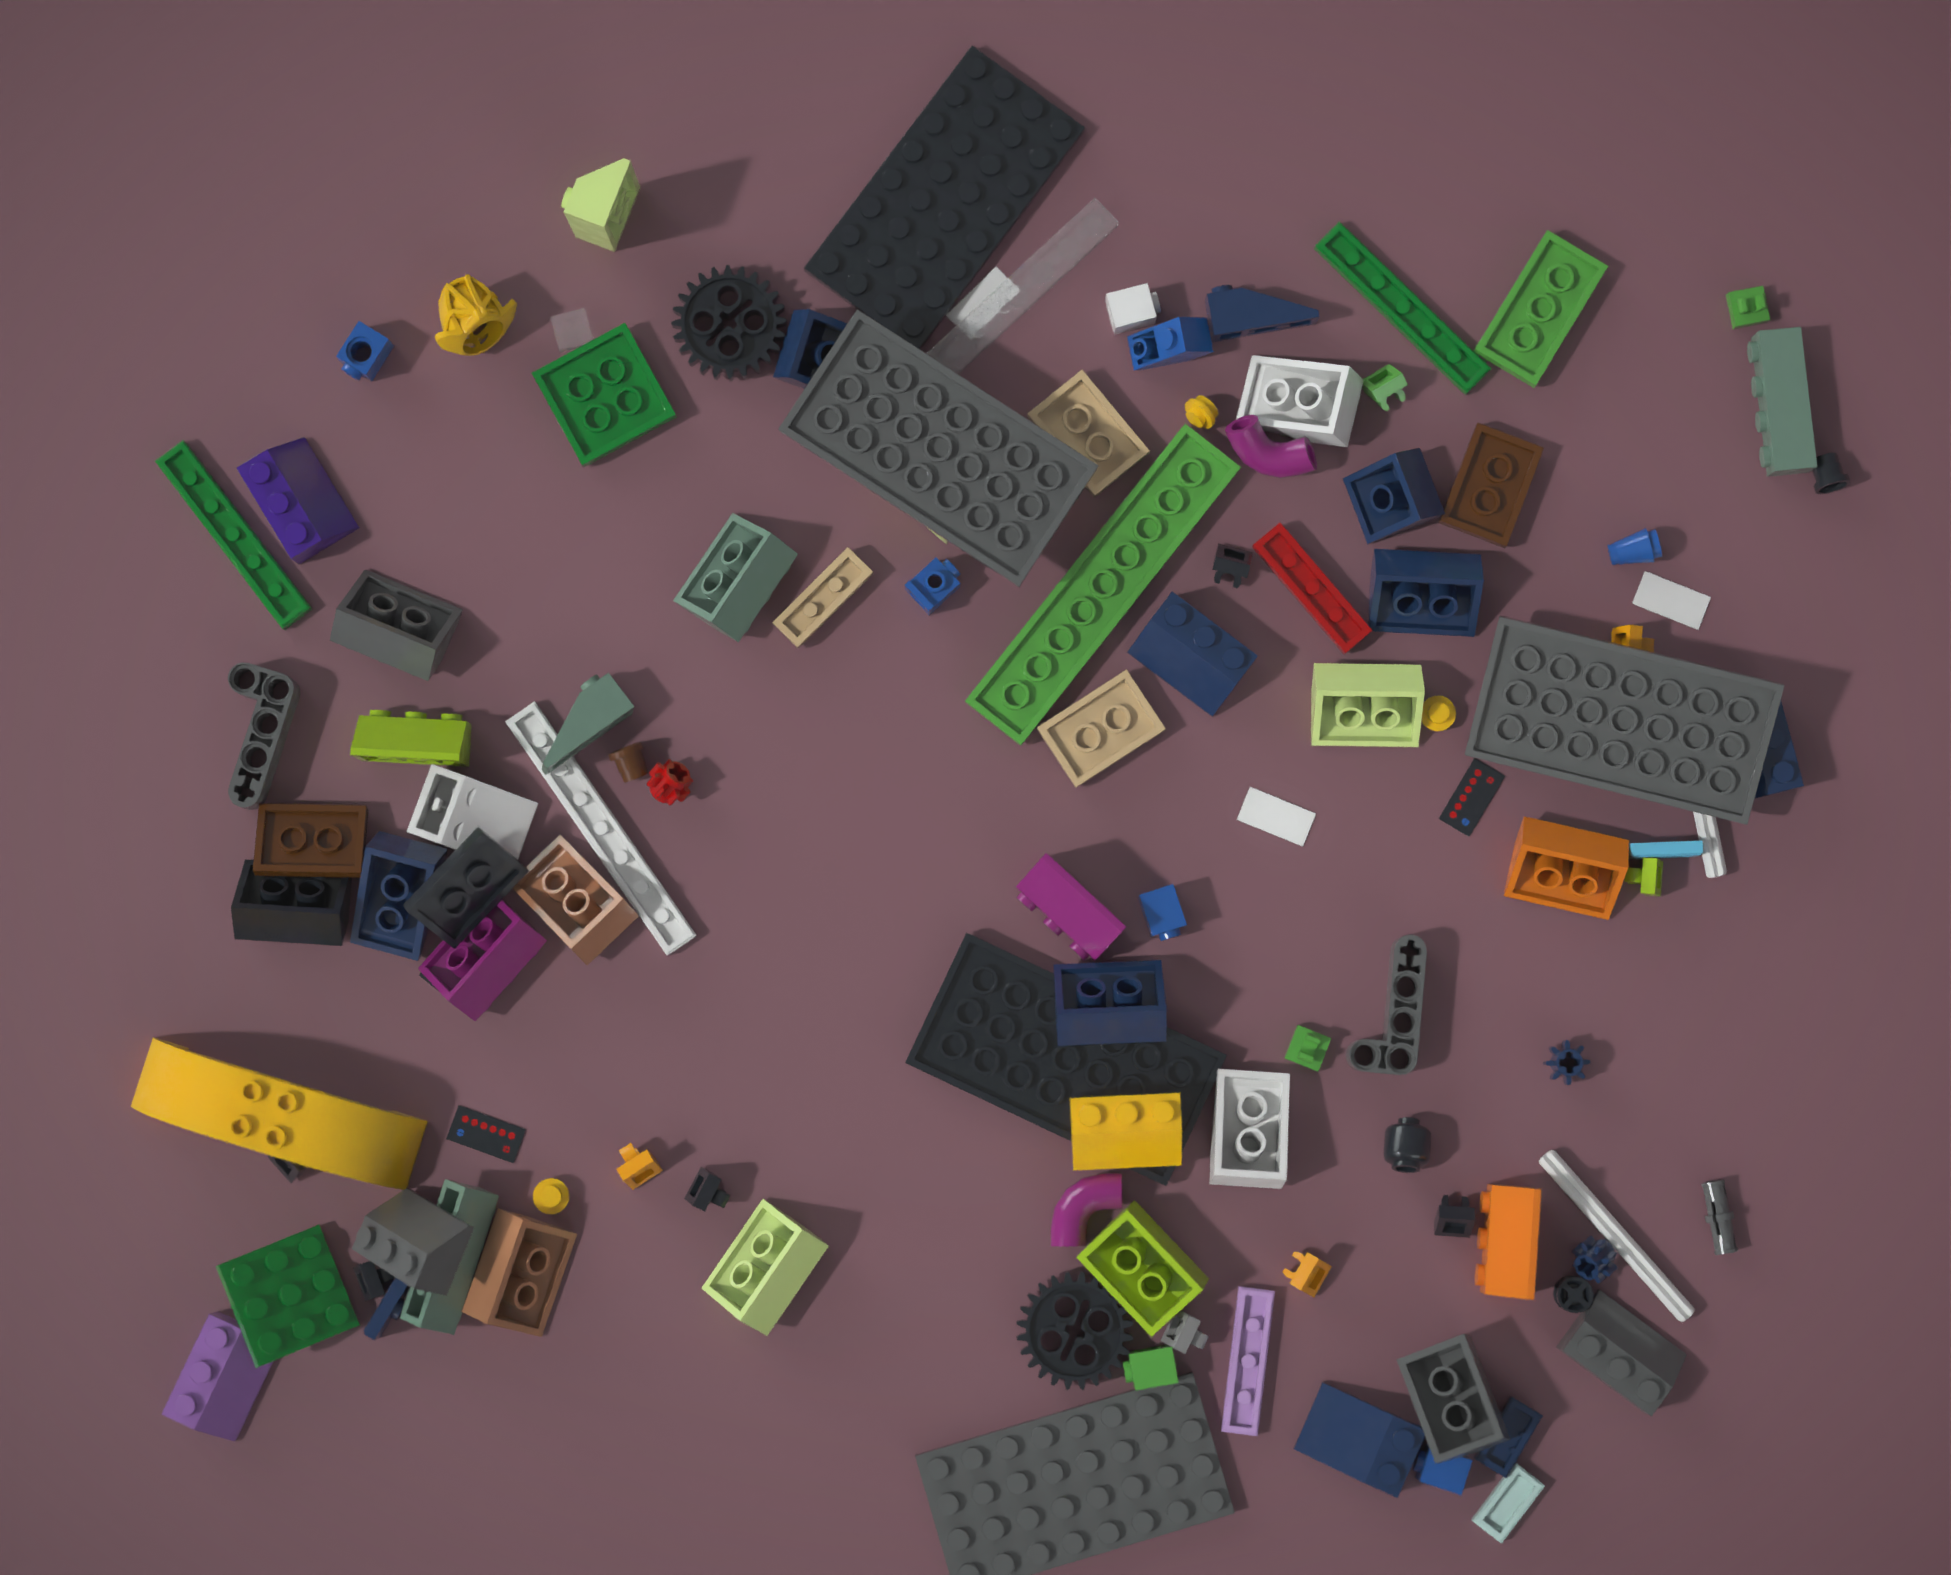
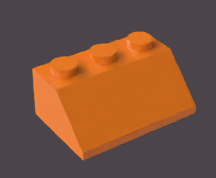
[1504,816,1629,920]
[1475,1184,1541,1300]

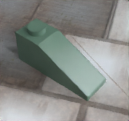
[541,672,634,775]

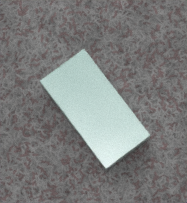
[1471,1463,1545,1544]

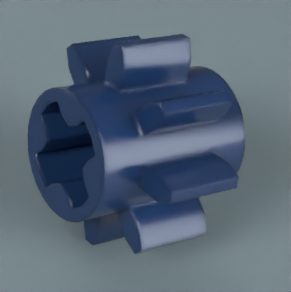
[1543,1040,1591,1085]
[1572,1236,1618,1284]

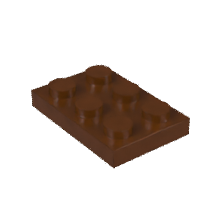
[1438,423,1544,548]
[253,803,369,878]

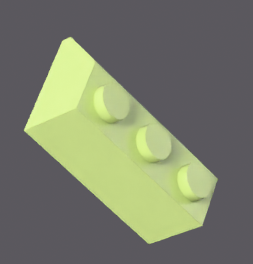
[561,158,640,252]
[1311,663,1425,747]
[702,1199,829,1336]

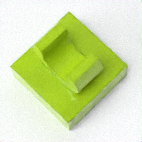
[1624,857,1663,897]

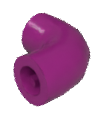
[1225,415,1317,478]
[1051,1173,1123,1247]

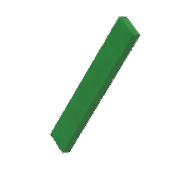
[1314,221,1491,395]
[155,440,313,630]

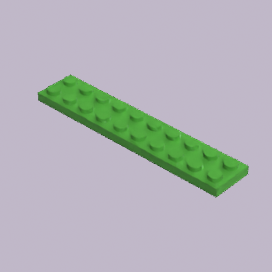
[965,424,1241,746]

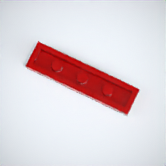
[1252,522,1372,654]

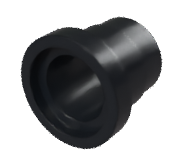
[1813,453,1851,494]

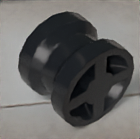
[1553,1275,1594,1313]

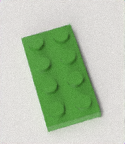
[1474,230,1608,388]

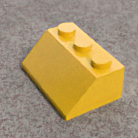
[1069,1093,1182,1171]

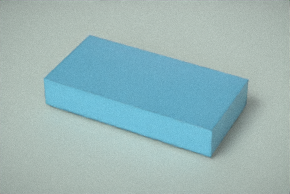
[1629,841,1703,859]

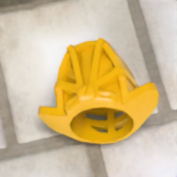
[435,274,517,356]

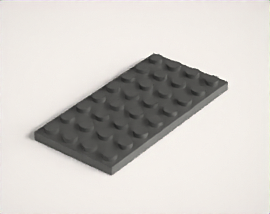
[778,309,1098,587]
[1465,616,1785,825]
[915,1372,1235,1575]

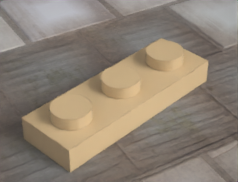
[772,547,873,649]

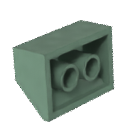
[673,513,798,642]

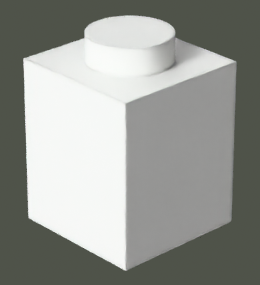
[1105,283,1161,335]

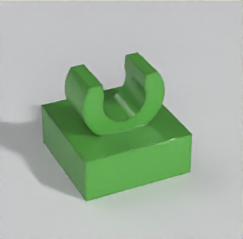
[1726,286,1770,329]
[1362,364,1408,411]
[1284,1025,1331,1072]

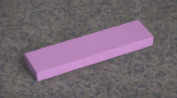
[1221,1286,1275,1436]

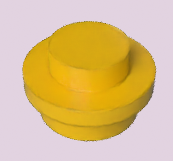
[1185,395,1218,429]
[1421,696,1456,732]
[533,1178,570,1214]

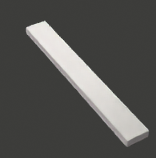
[505,701,697,956]

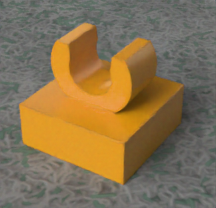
[1611,625,1654,652]
[616,1143,663,1190]
[1283,1252,1332,1298]

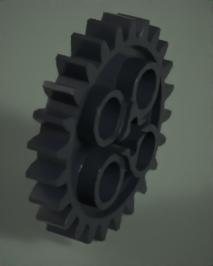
[671,265,787,382]
[1016,1271,1133,1390]

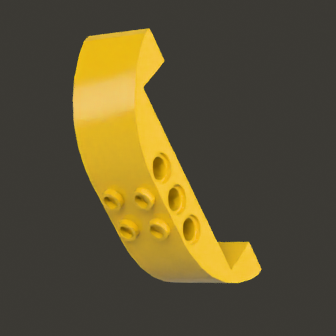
[131,1037,428,1190]

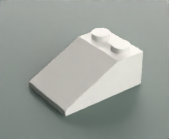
[1236,355,1364,447]
[1209,1069,1290,1189]

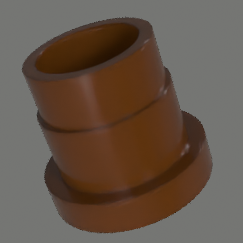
[608,741,649,783]

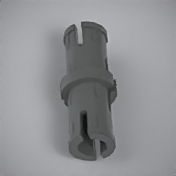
[1701,1179,1738,1255]

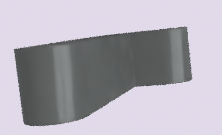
[227,662,300,810]
[1345,935,1427,1075]

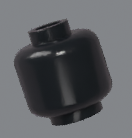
[1383,1117,1431,1173]

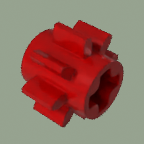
[647,759,693,806]

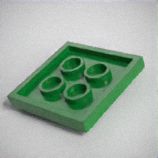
[532,323,677,468]
[216,1225,359,1368]

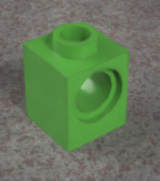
[1122,1345,1179,1390]

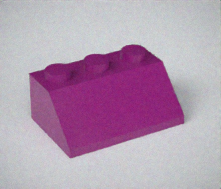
[1016,853,1126,961]
[418,899,547,1021]

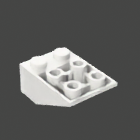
[407,764,538,859]

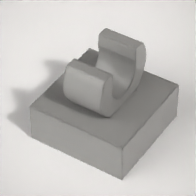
[1160,1310,1209,1354]

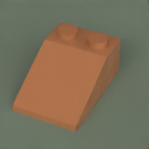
[513,835,639,965]

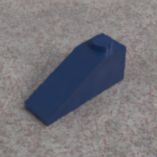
[1205,285,1319,342]

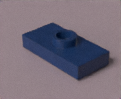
[363,1277,410,1340]
[1473,1396,1543,1478]

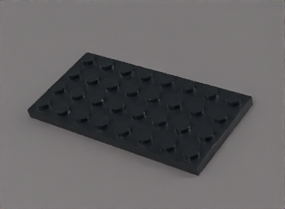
[804,46,1085,350]
[905,932,1227,1186]

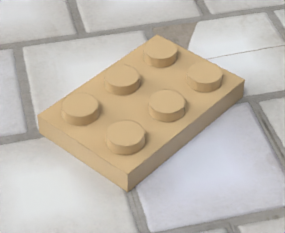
[1027,370,1150,498]
[1037,669,1166,788]

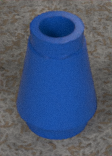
[1607,528,1662,566]

